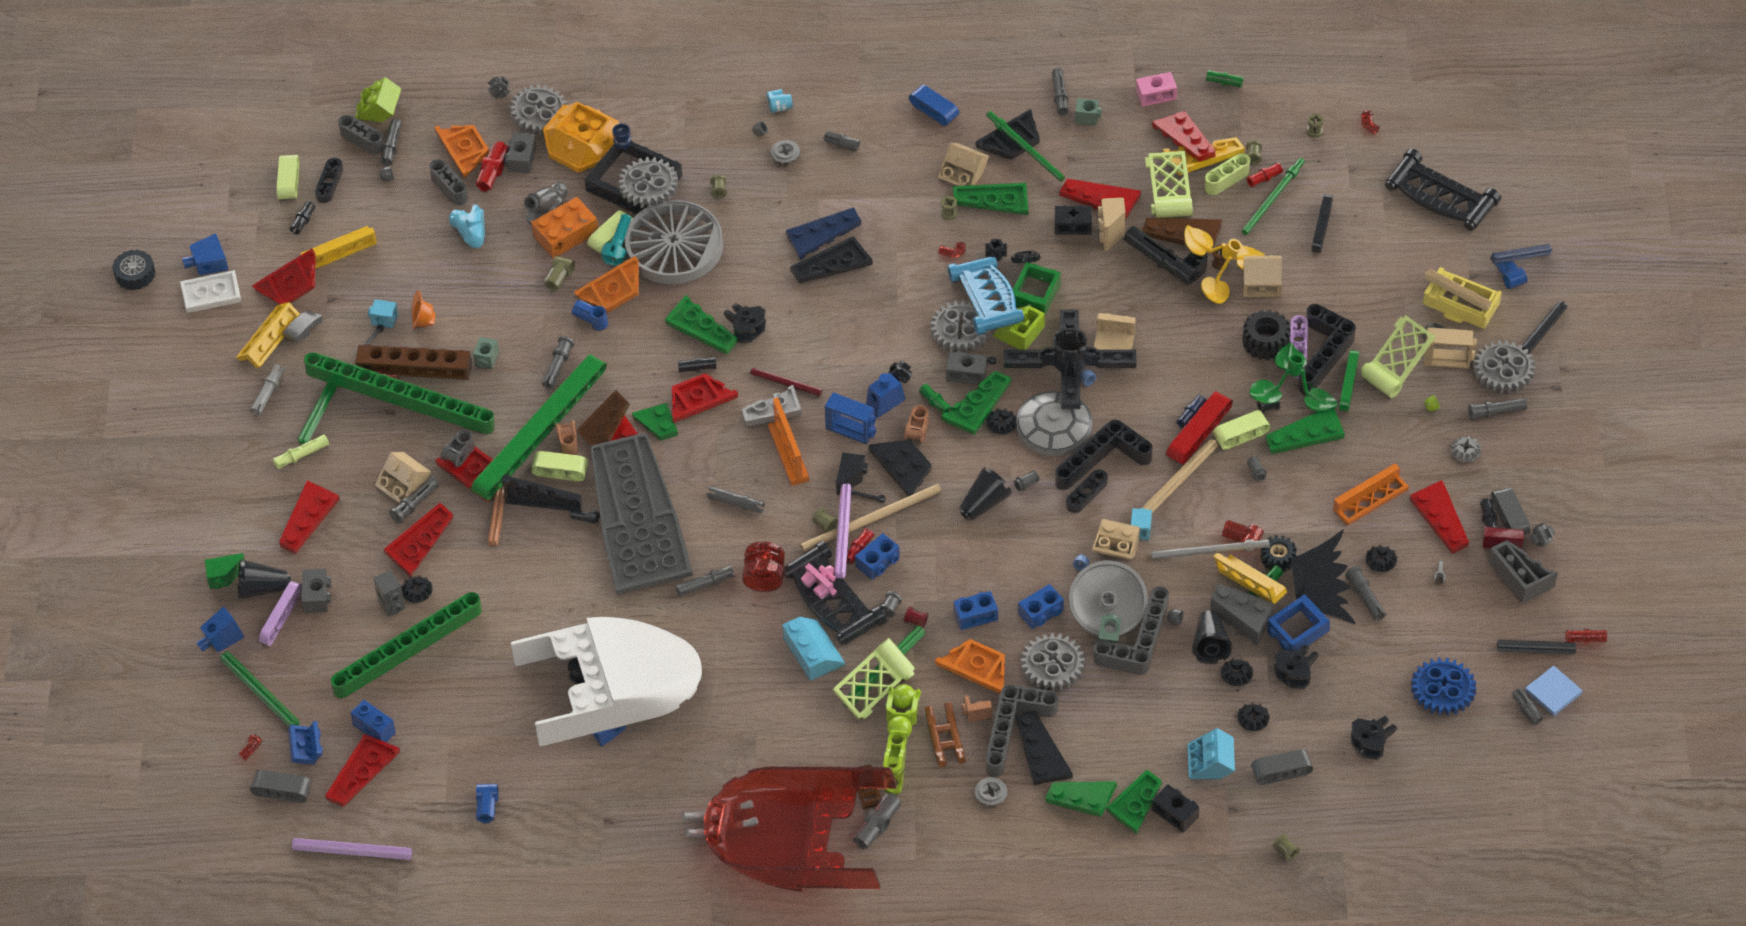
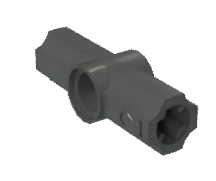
[853,793,901,849]

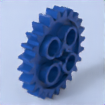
[1411,657,1476,716]

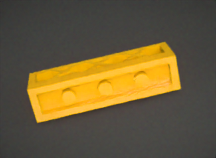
[300,225,377,269]
[236,302,300,368]
[1213,553,1287,604]

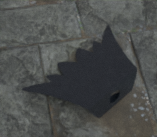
[1291,529,1356,624]

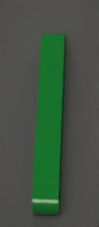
[331,592,482,698]

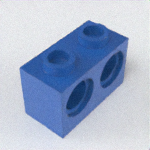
[855,533,900,580]
[1018,584,1064,629]
[953,591,998,630]

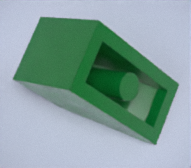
[205,553,245,589]

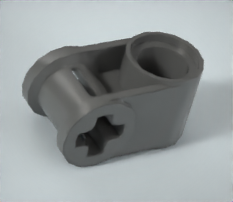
[441,429,475,467]

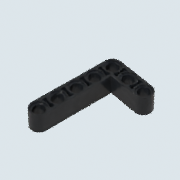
[1298,304,1356,394]
[1055,420,1153,490]

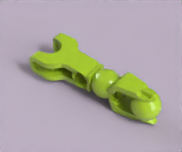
[883,684,921,795]

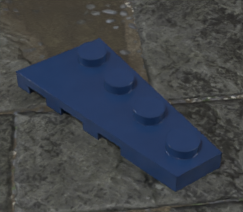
[786,207,861,260]

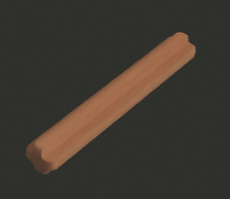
[488,486,505,546]

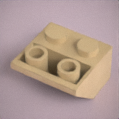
[938,143,989,186]
[1098,198,1125,251]
[1242,255,1282,297]
[375,452,431,503]
[1092,519,1140,560]

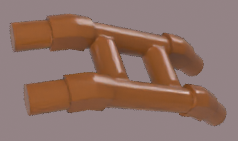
[924,702,966,767]

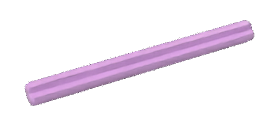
[835,484,851,578]
[292,838,412,860]

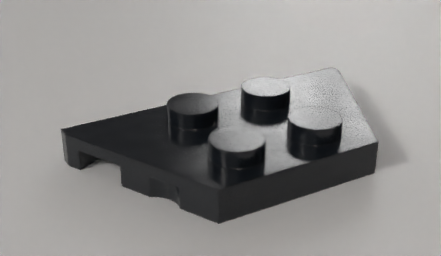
[975,109,1040,160]
[868,440,932,496]

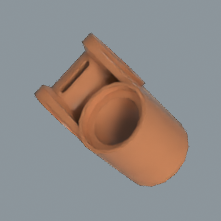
[904,405,929,443]
[555,420,578,455]

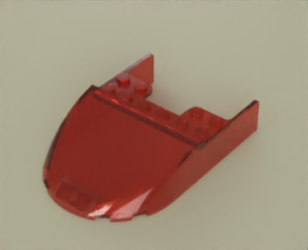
[704,766,897,892]

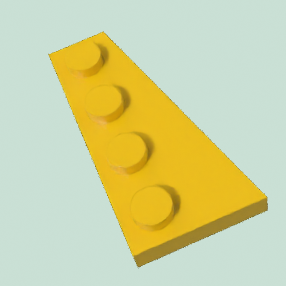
[1163,137,1245,176]

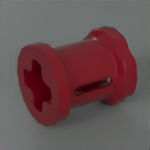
[903,606,929,628]

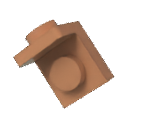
[961,695,992,722]

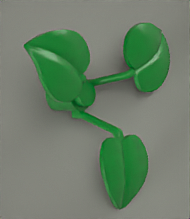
[1249,342,1338,412]

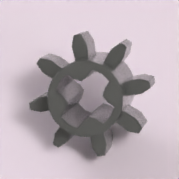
[488,76,510,98]
[1529,523,1555,547]

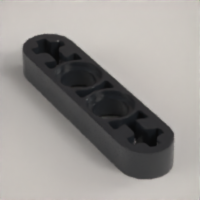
[1312,194,1333,253]

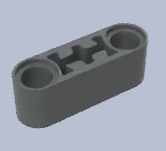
[338,115,384,155]
[429,159,468,205]
[1491,487,1531,535]
[1251,749,1313,785]
[250,770,312,803]

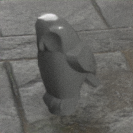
[524,182,568,224]

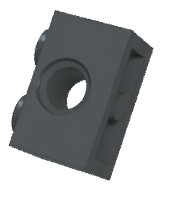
[505,132,537,173]
[946,351,987,385]
[302,569,332,613]
[373,570,405,617]

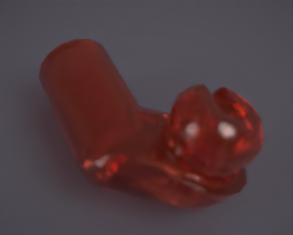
[1361,110,1380,134]
[938,242,966,258]
[238,734,262,761]

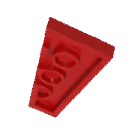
[1409,480,1469,554]
[384,503,453,577]

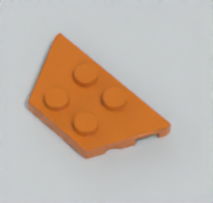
[434,125,489,178]
[574,256,639,313]
[935,639,1005,694]

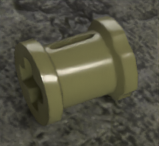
[1307,114,1324,138]
[1246,140,1262,165]
[710,175,727,199]
[941,196,957,220]
[812,508,838,532]
[1273,834,1300,861]

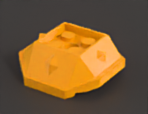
[543,102,619,173]

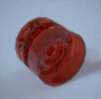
[742,541,785,592]

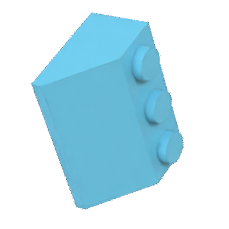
[782,617,845,681]

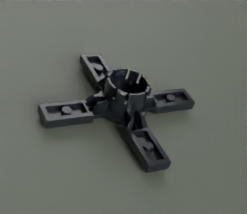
[1004,310,1137,409]

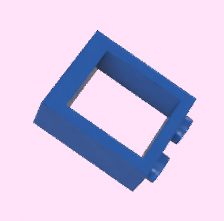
[824,392,877,445]
[1267,595,1330,652]

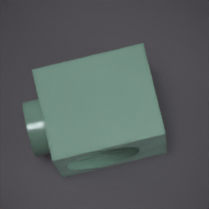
[1075,98,1102,125]
[473,337,499,369]
[1098,614,1121,643]

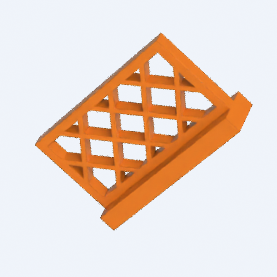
[768,398,809,486]

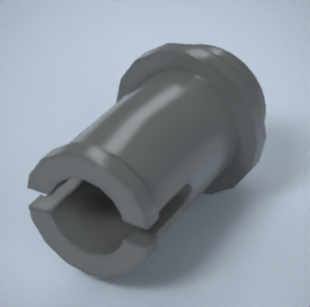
[1247,456,1267,481]
[1014,470,1039,491]

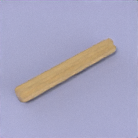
[1425,269,1492,311]

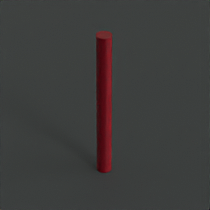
[750,368,823,396]

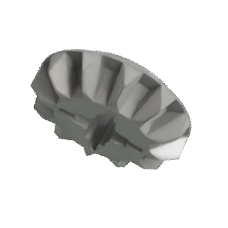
[771,140,800,165]
[1450,436,1481,462]
[975,777,1007,807]

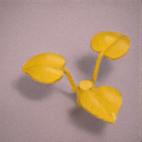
[1184,225,1265,304]

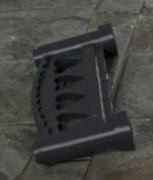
[1385,148,1502,231]
[782,540,887,645]

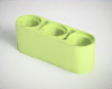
[1205,154,1250,195]
[277,155,299,200]
[587,210,633,254]
[1213,411,1271,450]
[531,451,589,481]

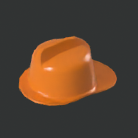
[411,290,436,330]

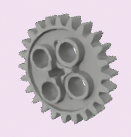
[510,84,567,136]
[618,157,678,208]
[930,300,991,353]
[1473,340,1535,394]
[1021,633,1085,692]

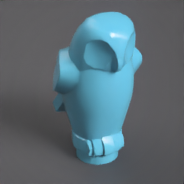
[449,205,485,248]

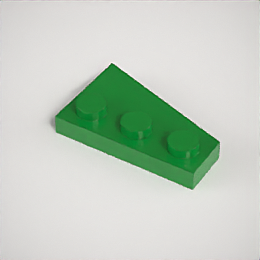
[1106,769,1162,835]

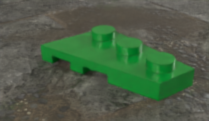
[1045,781,1117,817]

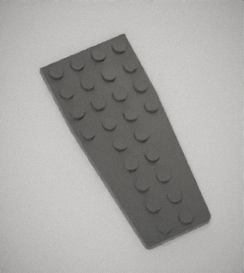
[591,433,693,594]

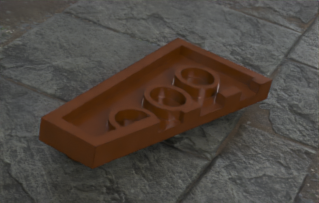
[1142,217,1222,249]

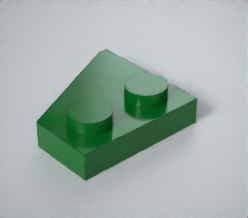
[632,403,678,441]

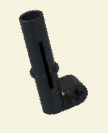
[1124,226,1208,285]

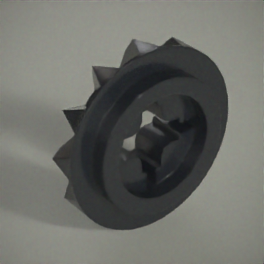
[1011,251,1041,264]
[987,408,1016,434]
[1366,544,1397,572]
[401,575,433,603]
[1221,658,1253,686]
[1237,702,1270,731]

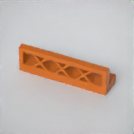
[1333,463,1409,526]

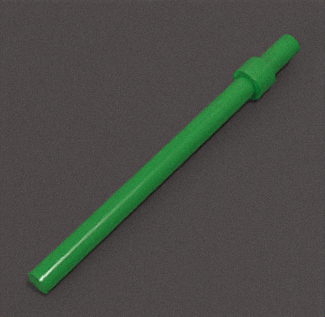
[986,111,1065,182]
[1242,158,1305,235]

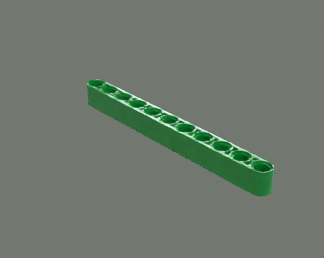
[304,352,495,434]
[471,354,607,500]

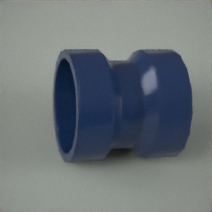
[612,123,632,149]

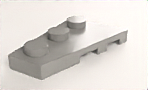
[742,385,802,427]

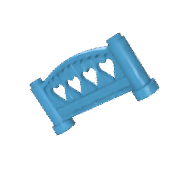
[947,257,1024,336]

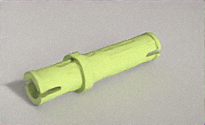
[273,434,329,469]

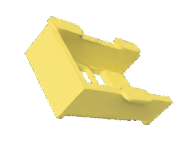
[1423,267,1502,329]

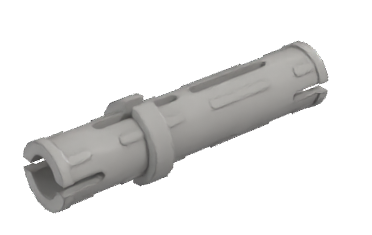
[250,365,285,416]

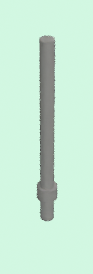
[1152,539,1270,559]

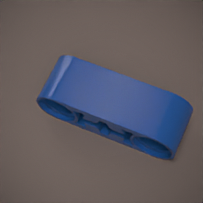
[909,84,959,126]

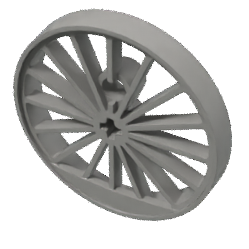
[624,200,724,284]

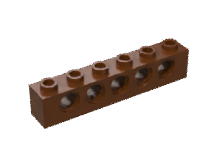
[355,345,472,380]

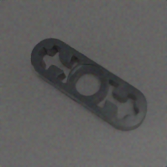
[315,158,343,203]
[1066,469,1108,513]

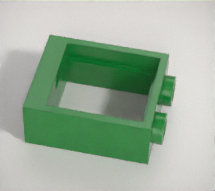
[1013,262,1061,316]

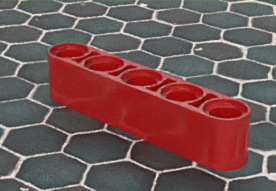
[1166,391,1233,465]

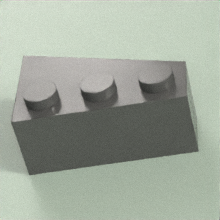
[1489,540,1557,603]
[1210,583,1274,646]

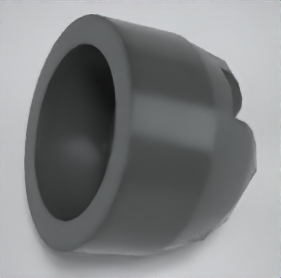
[752,121,768,136]
[379,166,394,181]
[1167,609,1183,625]

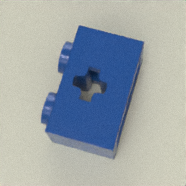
[350,700,396,742]

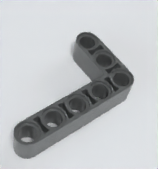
[1093,586,1169,675]
[986,685,1058,777]

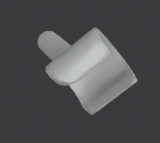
[1433,561,1446,584]

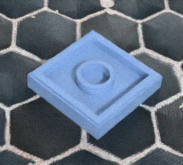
[1525,666,1583,716]

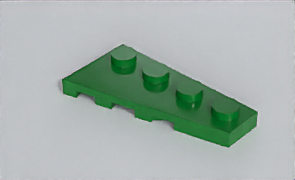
[953,183,1029,215]
[665,295,738,355]
[941,371,1012,435]
[1265,408,1345,455]

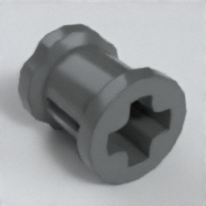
[879,591,902,617]

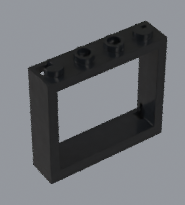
[584,140,682,214]

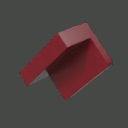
[1482,527,1524,550]

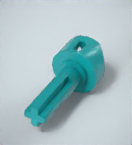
[601,214,632,267]

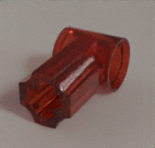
[1222,520,1264,550]

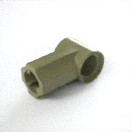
[544,255,575,292]

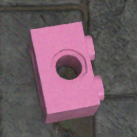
[1136,72,1177,107]

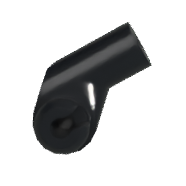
[570,509,600,524]

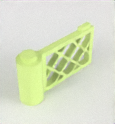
[1145,151,1193,218]
[1361,315,1436,398]
[832,638,915,720]

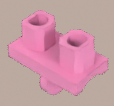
[801,563,837,599]

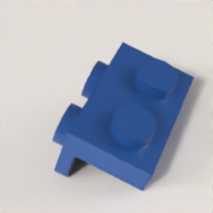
[288,721,323,765]

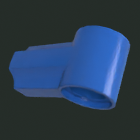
[1495,261,1527,289]
[572,300,608,331]
[476,784,498,823]

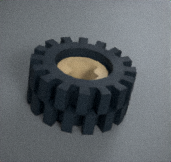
[1261,535,1297,572]

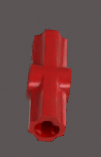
[476,141,509,192]

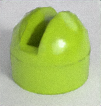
[1424,395,1440,412]

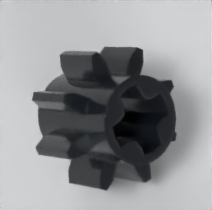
[985,239,1007,261]
[888,360,912,383]

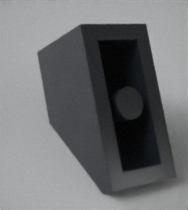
[836,452,869,495]

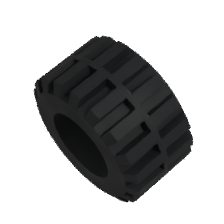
[1242,310,1291,361]

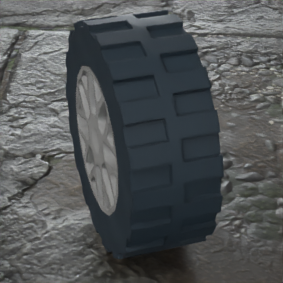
[113,249,155,290]

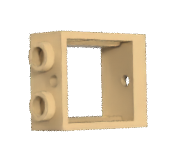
[1424,328,1477,369]

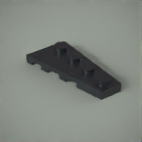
[790,236,873,283]
[502,475,583,511]
[1016,711,1073,785]

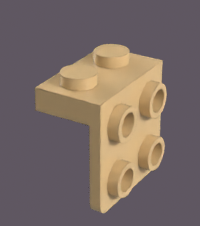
[1094,313,1136,350]

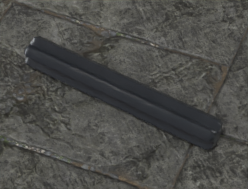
[1522,301,1568,354]
[1497,639,1576,654]

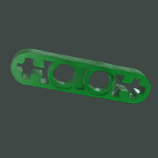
[1339,350,1359,412]

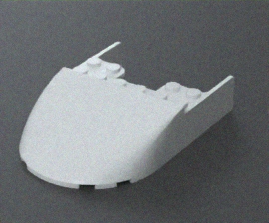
[511,617,702,746]

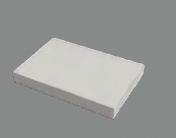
[180,270,241,313]

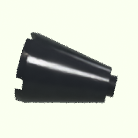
[960,467,1012,520]
[238,560,291,599]
[1192,610,1232,664]

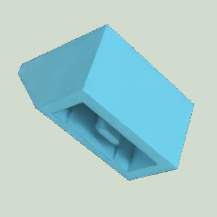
[1188,728,1235,779]

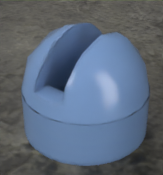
[1080,369,1096,386]
[1073,554,1090,571]

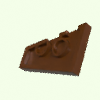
[576,390,630,446]

